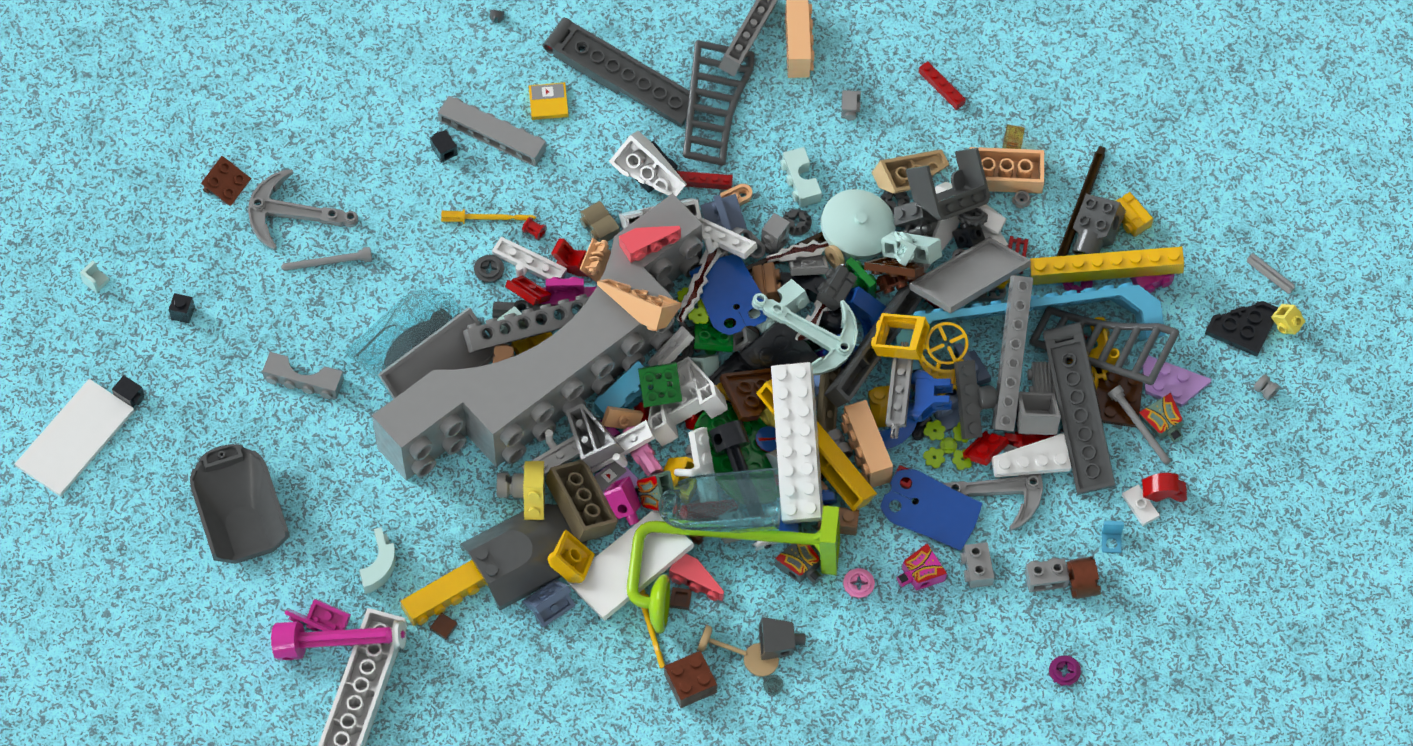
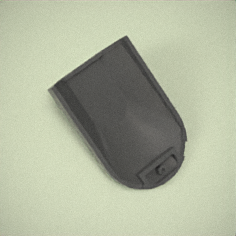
[190,444,290,564]
[460,504,587,611]

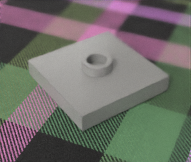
[788,255,829,276]

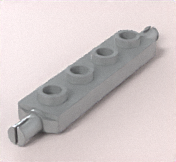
[886,342,914,439]

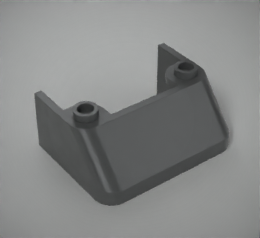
[906,148,990,220]

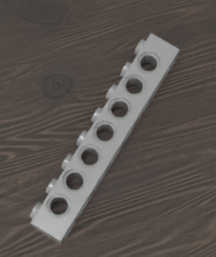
[991,275,1033,432]
[463,294,590,353]

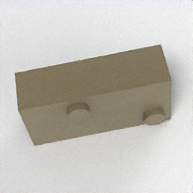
[545,460,618,542]

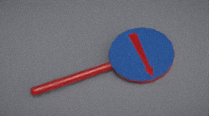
[755,426,779,486]

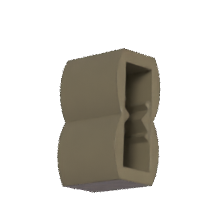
[580,201,620,242]

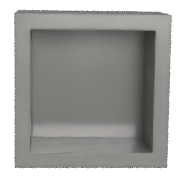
[1016,392,1061,435]

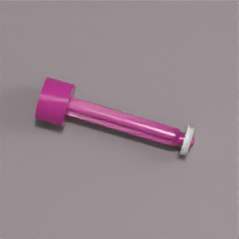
[271,620,406,660]

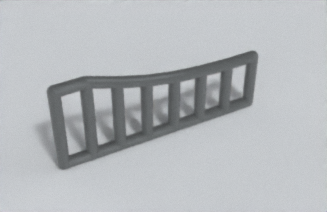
[683,40,755,166]
[1029,306,1180,385]

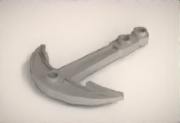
[248,169,358,250]
[944,444,1043,530]

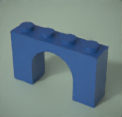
[822,286,886,368]

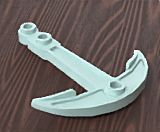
[752,293,858,375]

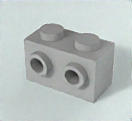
[960,542,994,588]
[1025,558,1070,593]

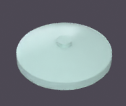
[821,189,896,260]

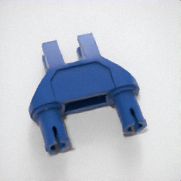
[907,369,953,422]

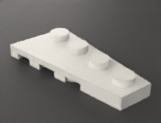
[991,433,1071,477]

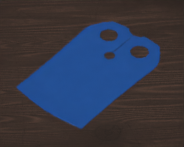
[689,254,767,335]
[880,469,982,551]

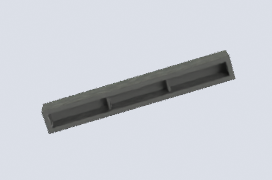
[824,285,923,408]

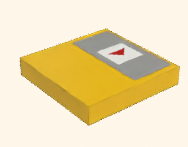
[529,82,568,120]

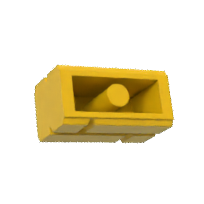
[1116,192,1154,237]

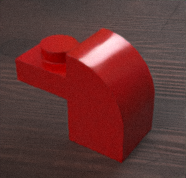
[551,238,588,277]
[1142,473,1187,502]

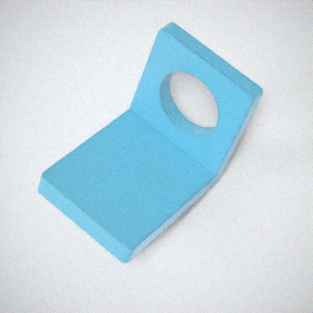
[1102,521,1124,553]

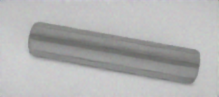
[1247,253,1295,294]

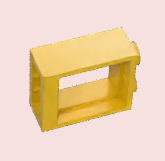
[871,313,930,360]

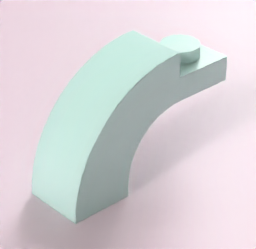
[359,527,396,594]

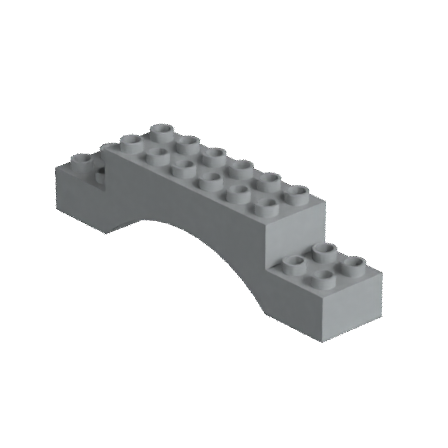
[372,193,703,481]

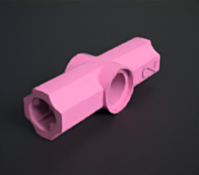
[623,426,664,476]

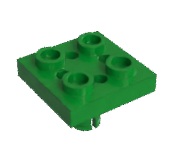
[846,257,877,299]
[694,318,733,355]
[638,362,682,407]

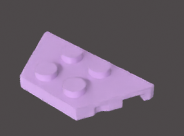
[1142,355,1212,407]

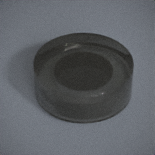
[763,675,783,695]

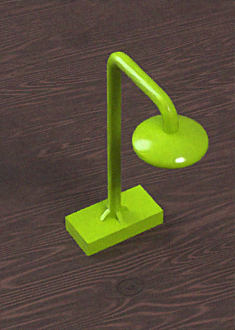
[626,506,840,634]

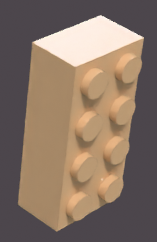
[785,0,814,78]
[969,147,1044,194]
[841,400,893,488]

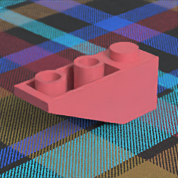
[619,226,681,263]
[669,554,724,601]

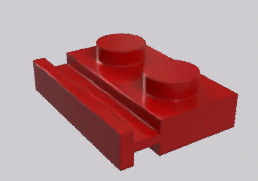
[505,275,552,306]
[962,431,1009,466]

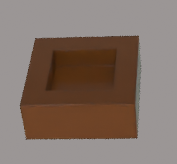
[669,587,692,610]
[430,612,458,640]

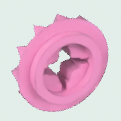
[843,568,875,599]

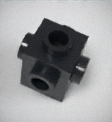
[952,223,986,249]

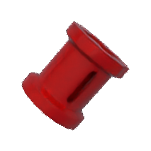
[522,217,547,240]

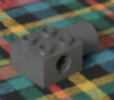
[1072,194,1126,255]

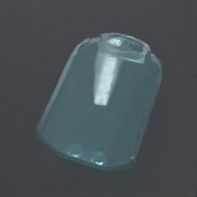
[344,289,462,394]
[658,467,781,533]

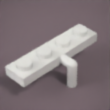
[698,218,758,259]
[492,237,567,280]
[579,420,656,474]
[674,427,719,503]
[522,429,580,477]

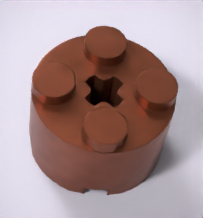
[1066,556,1101,599]

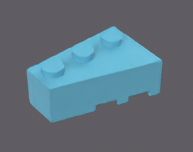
[594,361,653,419]

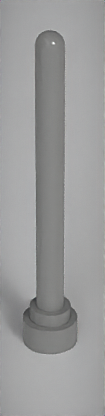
[281,247,372,271]
[1108,385,1170,465]

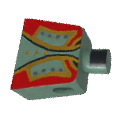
[1139,393,1184,443]
[635,470,678,512]

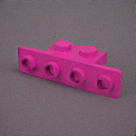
[528,277,596,306]
[284,599,353,647]

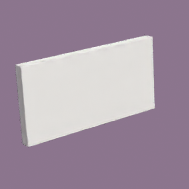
[15,379,135,497]
[567,510,695,621]

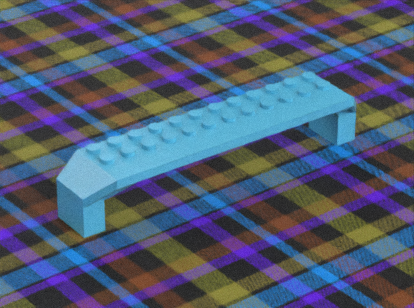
[892,282,1165,372]

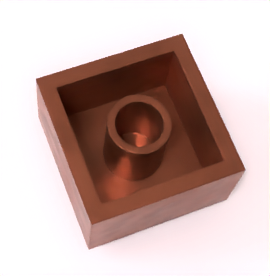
[664,651,717,708]

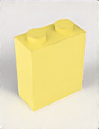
[523,461,545,520]

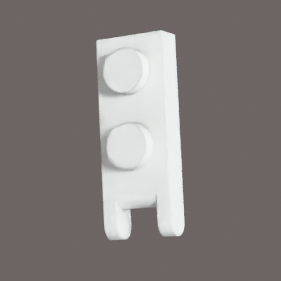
[648,326,694,374]

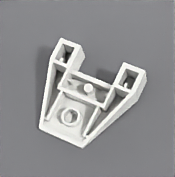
[648,356,728,447]

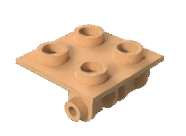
[579,238,611,283]

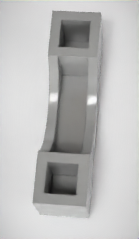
[262,352,344,399]

